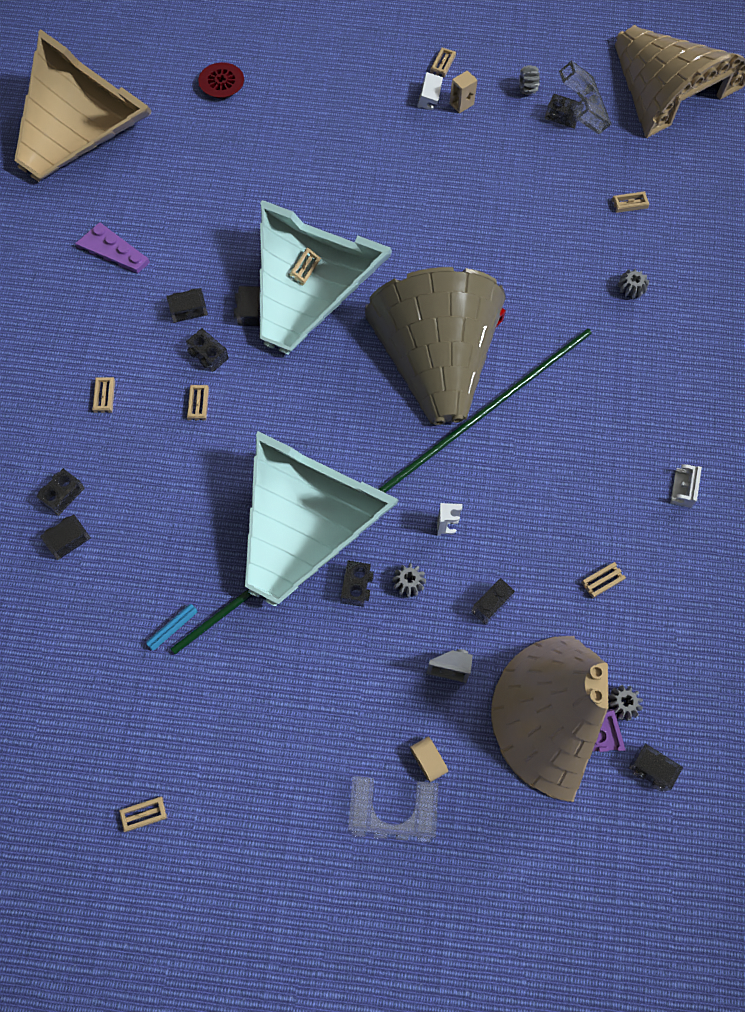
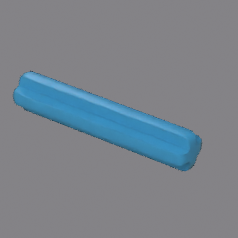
[146,604,198,650]

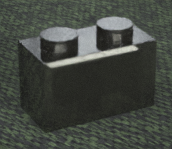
[234,286,260,326]
[167,288,208,323]
[40,514,91,560]
[471,578,515,625]
[628,743,683,792]

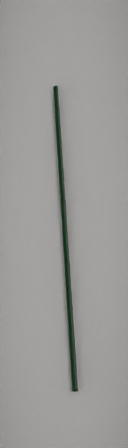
[170,328,592,655]

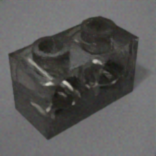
[545,94,584,129]
[186,328,229,372]
[36,468,85,516]
[340,560,374,607]

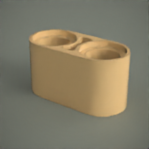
[410,736,448,783]

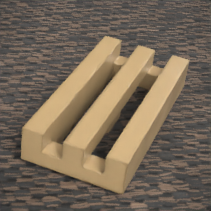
[430,47,456,78]
[612,191,650,213]
[289,247,321,286]
[92,377,115,413]
[187,385,209,421]
[581,562,626,599]
[119,797,168,833]

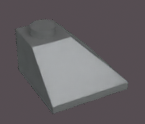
[426,649,473,683]

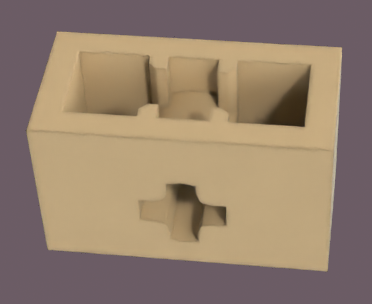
[449,71,478,113]

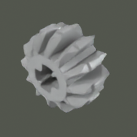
[519,65,540,95]
[618,269,649,299]
[392,563,426,598]
[608,685,643,721]

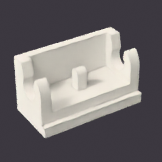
[417,72,443,110]
[670,464,702,508]
[437,503,462,536]

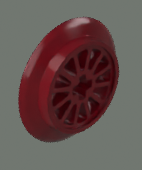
[198,62,244,98]

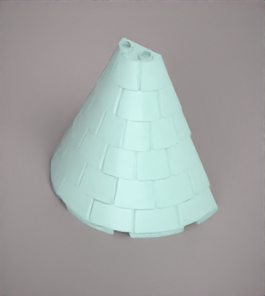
[260,200,392,355]
[245,431,399,606]

